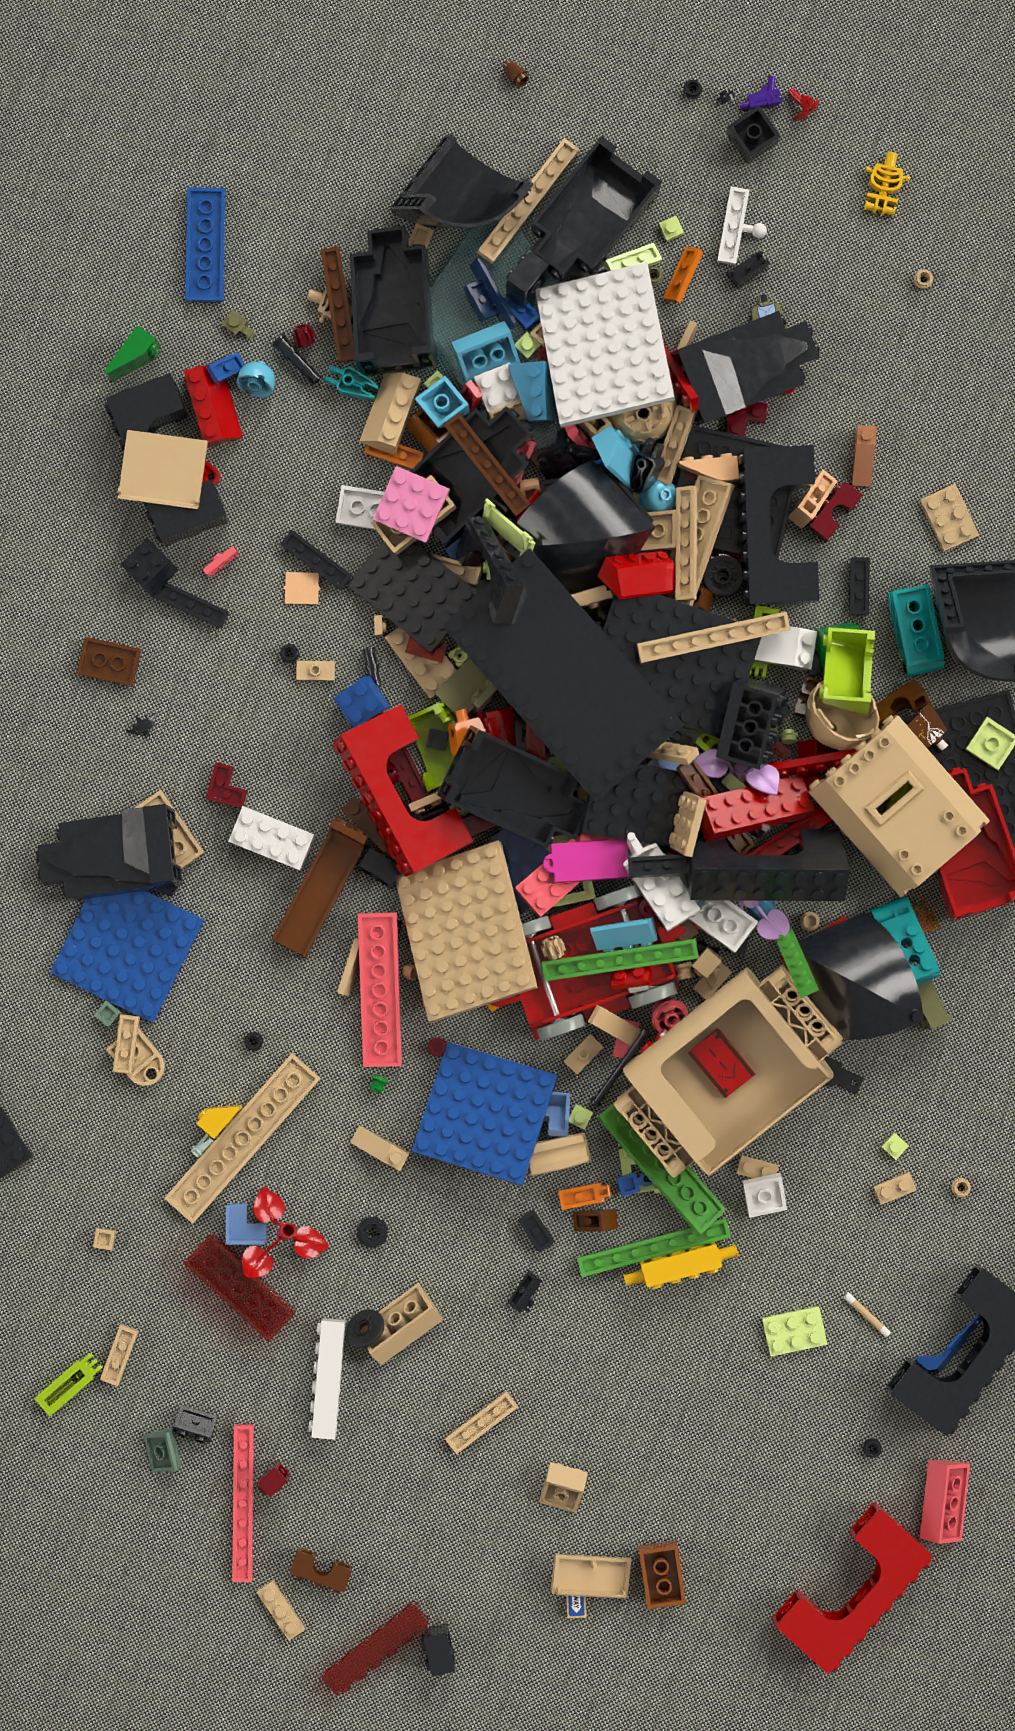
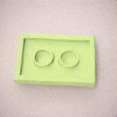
[762,1306,827,1357]

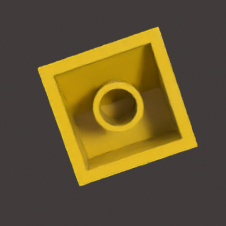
[196,1105,244,1139]

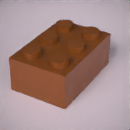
[638,1540,686,1609]

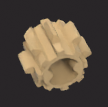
[540,935,566,960]

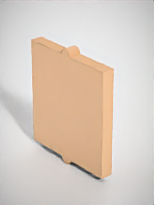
[283,572,321,605]

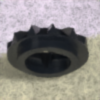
[357,1217,388,1248]

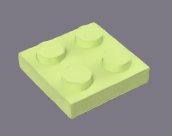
[965,717,1015,770]

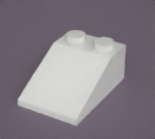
[754,626,817,670]

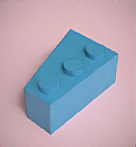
[508,361,555,423]

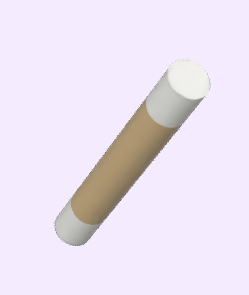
[843,1292,891,1337]

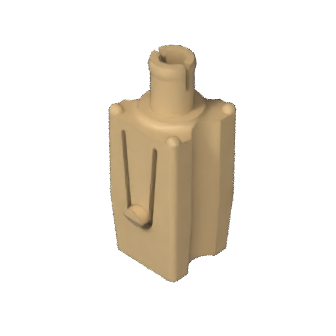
[529,1133,591,1176]

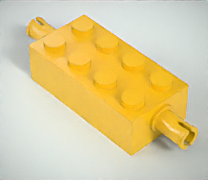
[623,1242,739,1289]

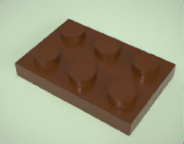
[77,637,142,687]

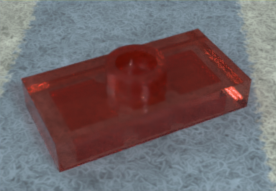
[405,636,447,663]

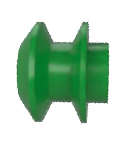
[368,1075,389,1094]

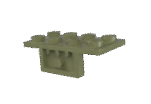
[435,658,497,714]

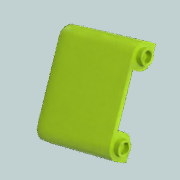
[819,627,875,714]
[408,702,458,791]

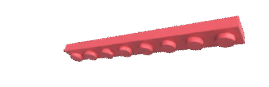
[232,1424,254,1582]

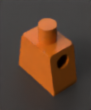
[448,709,486,756]

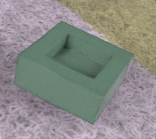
[94,1000,122,1027]

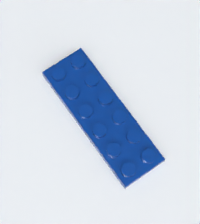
[185,187,226,302]

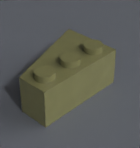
[918,980,953,1029]

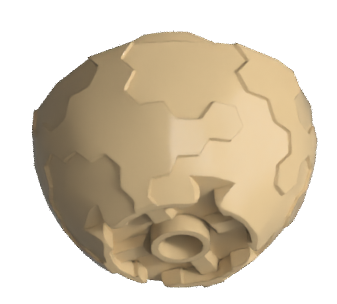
[606,385,678,444]
[806,680,880,751]

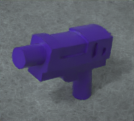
[740,76,783,111]

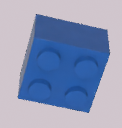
[334,675,391,728]

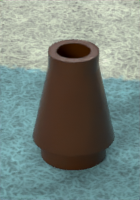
[502,59,529,87]

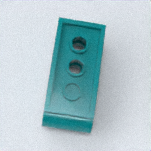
[886,584,945,677]
[870,896,940,986]

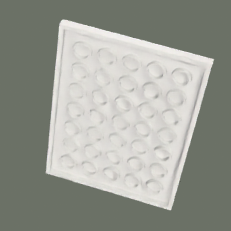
[536,262,675,427]

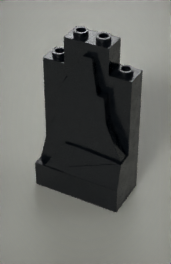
[531,136,662,281]
[350,225,438,376]
[671,311,820,426]
[409,406,534,547]
[437,725,587,848]
[36,804,183,901]

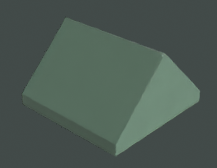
[143,1427,182,1473]

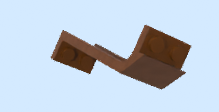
[272,816,371,959]

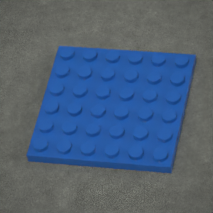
[50,891,205,1023]
[412,1042,558,1186]

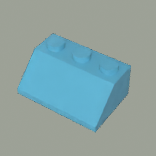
[451,321,520,383]
[591,425,640,489]
[590,917,657,952]

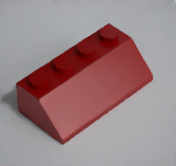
[183,365,243,448]
[598,551,676,599]

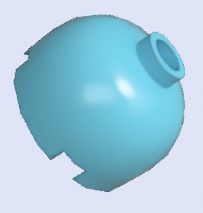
[236,361,275,398]
[639,480,676,512]

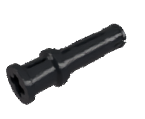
[272,334,322,385]

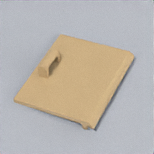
[118,430,208,509]

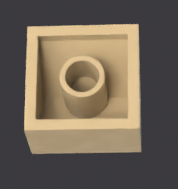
[539,1462,588,1513]

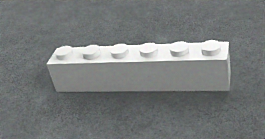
[309,1318,346,1440]

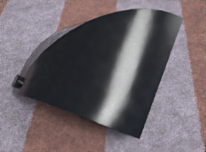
[389,134,534,228]
[503,460,655,594]
[930,560,1015,682]
[794,912,924,1041]

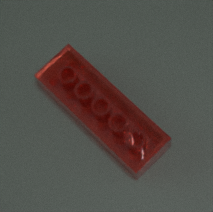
[184,1232,297,1342]

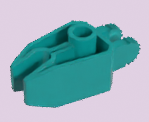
[324,366,379,400]

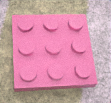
[373,466,450,543]

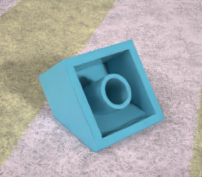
[415,376,470,428]

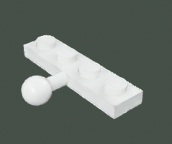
[717,186,767,266]

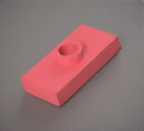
[203,546,238,577]

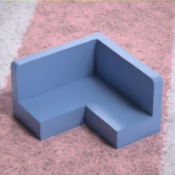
[544,1092,570,1137]
[226,1204,267,1245]

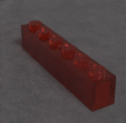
[322,1600,429,1695]

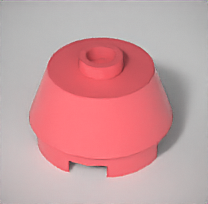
[652,997,688,1032]

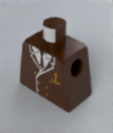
[907,704,949,752]

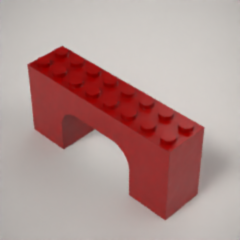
[333,704,473,877]
[772,1501,933,1675]

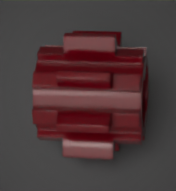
[292,323,316,348]

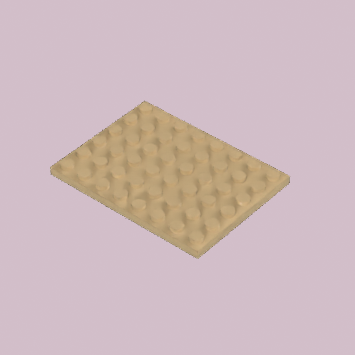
[395,840,538,1023]

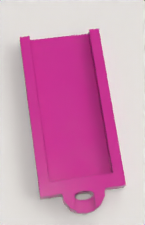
[543,839,629,883]

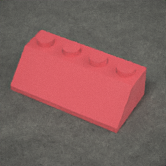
[920,1459,970,1544]

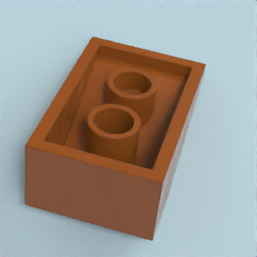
[406,408,466,452]

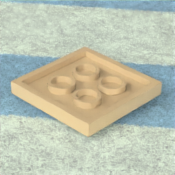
[669,791,706,857]

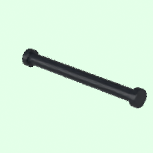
[590,1027,652,1107]

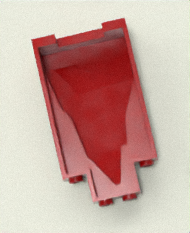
[937,767,1015,922]

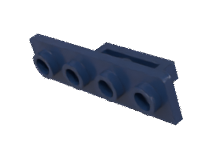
[464,257,516,330]

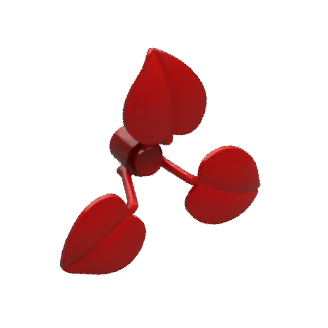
[241,1187,329,1279]

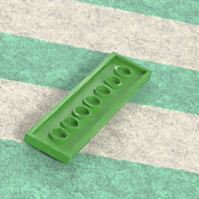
[597,1104,726,1236]

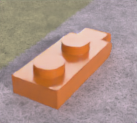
[558,1182,612,1210]

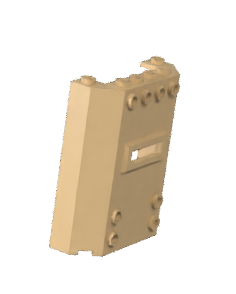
[808,715,990,897]

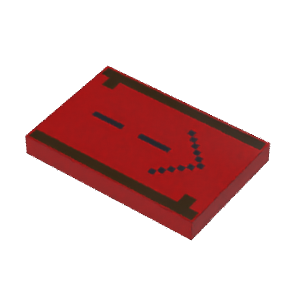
[688,1028,756,1098]

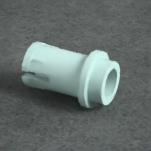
[191,1133,215,1158]

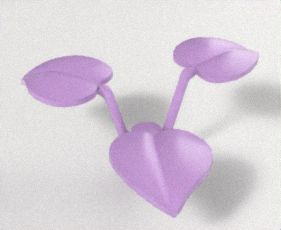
[696,749,780,795]
[739,901,790,940]

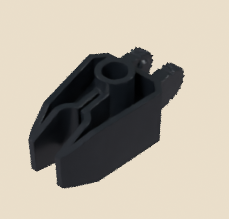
[629,437,665,493]

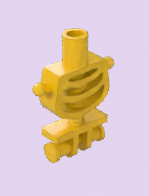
[864,152,910,217]

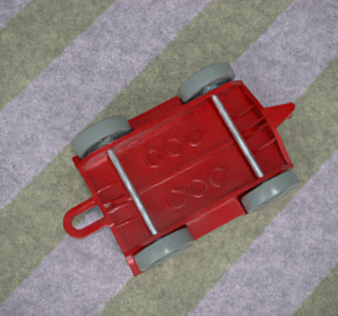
[490,885,686,1041]

